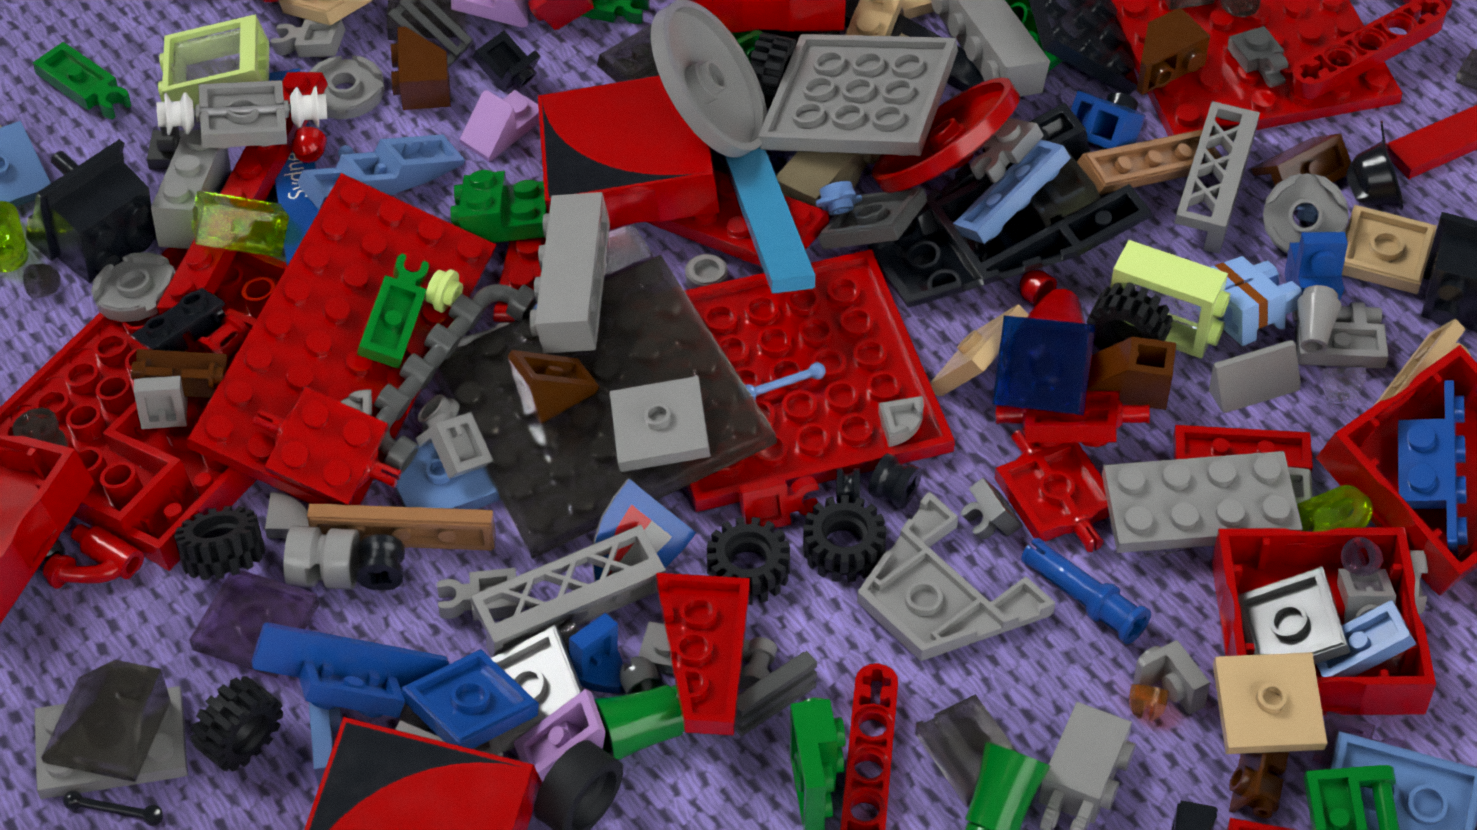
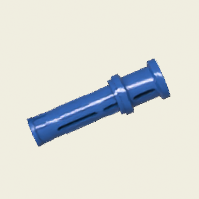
[1021,538,1151,644]

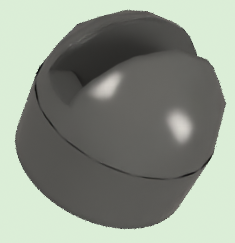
[619,656,661,695]

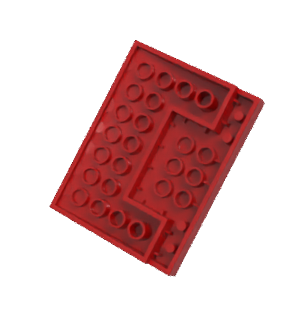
[0,245,287,571]

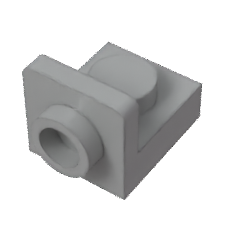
[134,376,188,429]
[416,412,493,479]
[1337,569,1396,625]
[1133,640,1210,715]

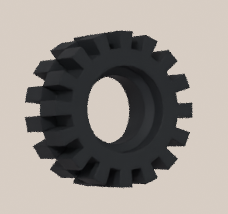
[751,32,797,108]
[1086,283,1173,348]
[803,495,886,582]
[174,506,265,580]
[707,517,790,605]
[190,676,283,771]

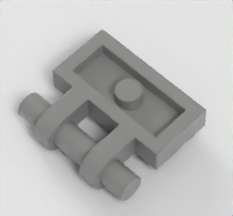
[1292,302,1388,368]

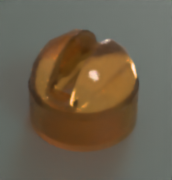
[1129,684,1169,721]

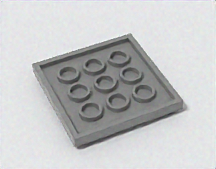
[758,34,958,156]

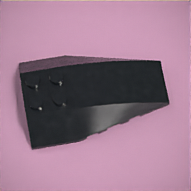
[867,103,1152,308]

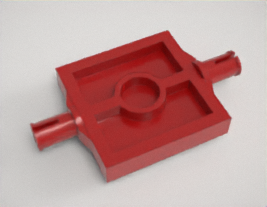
[252,386,402,505]
[996,391,1150,447]
[994,428,1110,552]

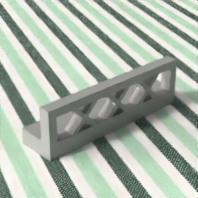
[1175,101,1260,254]
[471,525,666,657]

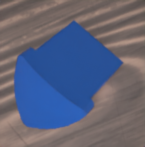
[569,613,623,693]

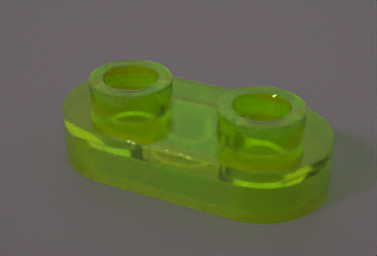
[0,201,29,272]
[1297,485,1373,532]

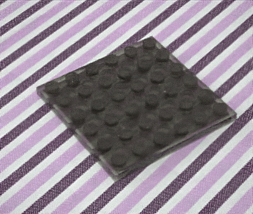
[433,255,777,559]

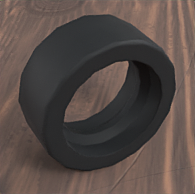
[534,740,623,830]

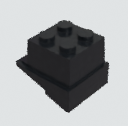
[26,139,156,283]
[1421,212,1477,333]

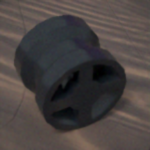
[868,453,922,509]
[357,534,405,590]

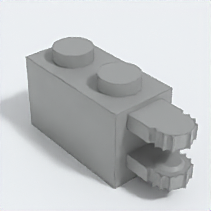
[1039,702,1136,830]

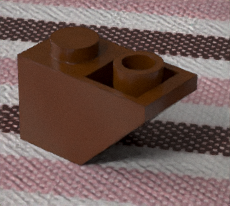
[1137,8,1210,95]
[391,26,451,110]
[1079,337,1176,410]

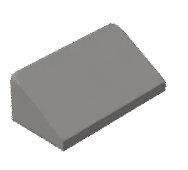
[1209,340,1301,413]

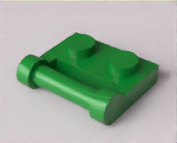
[1303,765,1400,830]

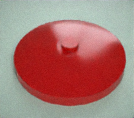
[872,77,1020,193]

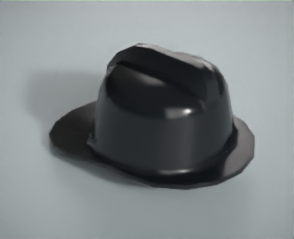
[1347,121,1403,210]

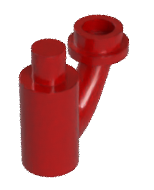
[43,524,144,589]

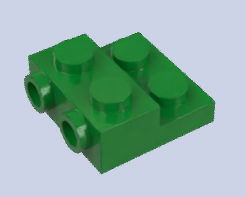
[450,170,548,243]
[789,697,846,830]

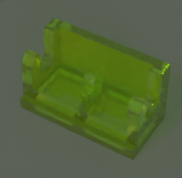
[191,190,289,257]

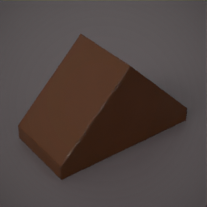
[508,350,599,424]

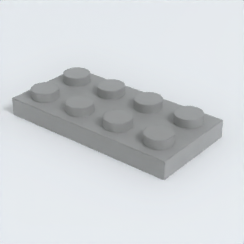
[1102,451,1303,553]

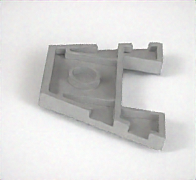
[857,492,1056,661]

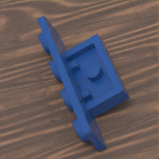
[1398,380,1468,561]
[251,622,450,718]

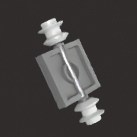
[156,80,327,149]

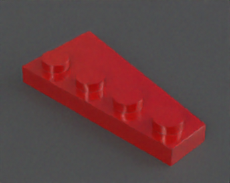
[656,573,750,736]

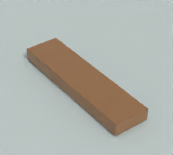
[1076,129,1222,196]
[307,504,496,551]

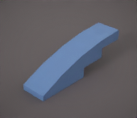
[297,134,465,210]

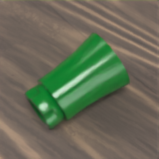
[594,685,685,760]
[965,741,1051,830]

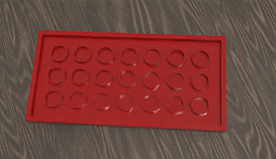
[186,173,496,505]

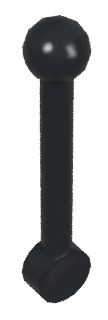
[63,791,163,826]

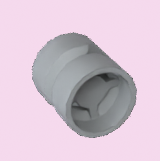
[284,525,361,590]

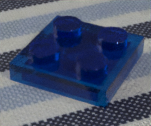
[992,315,1095,416]

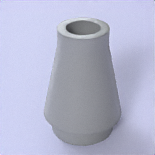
[1297,285,1341,353]

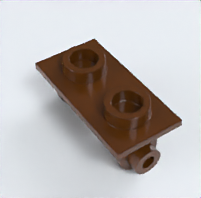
[131,349,228,398]
[1229,752,1289,819]

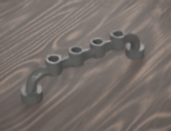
[374,284,537,474]

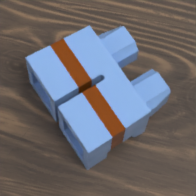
[1199,256,1302,346]

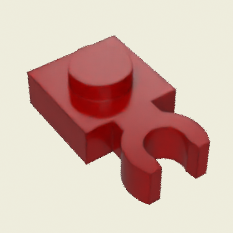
[738,476,819,528]

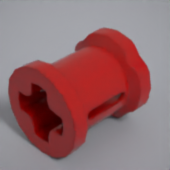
[195,314,250,366]

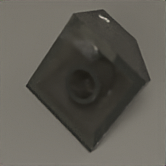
[41,660,171,782]

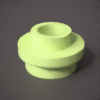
[425,269,463,313]

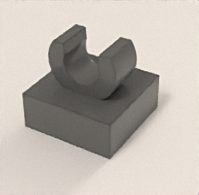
[147,126,184,170]
[961,478,1023,539]

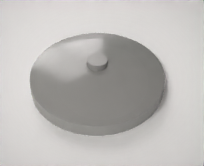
[651,0,767,158]

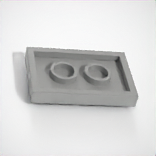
[35,686,188,799]

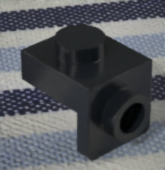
[472,30,541,92]

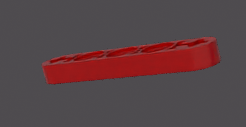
[1289,0,1447,99]
[840,663,898,830]

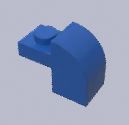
[1071,91,1146,149]
[1284,232,1348,300]

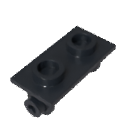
[131,288,226,352]

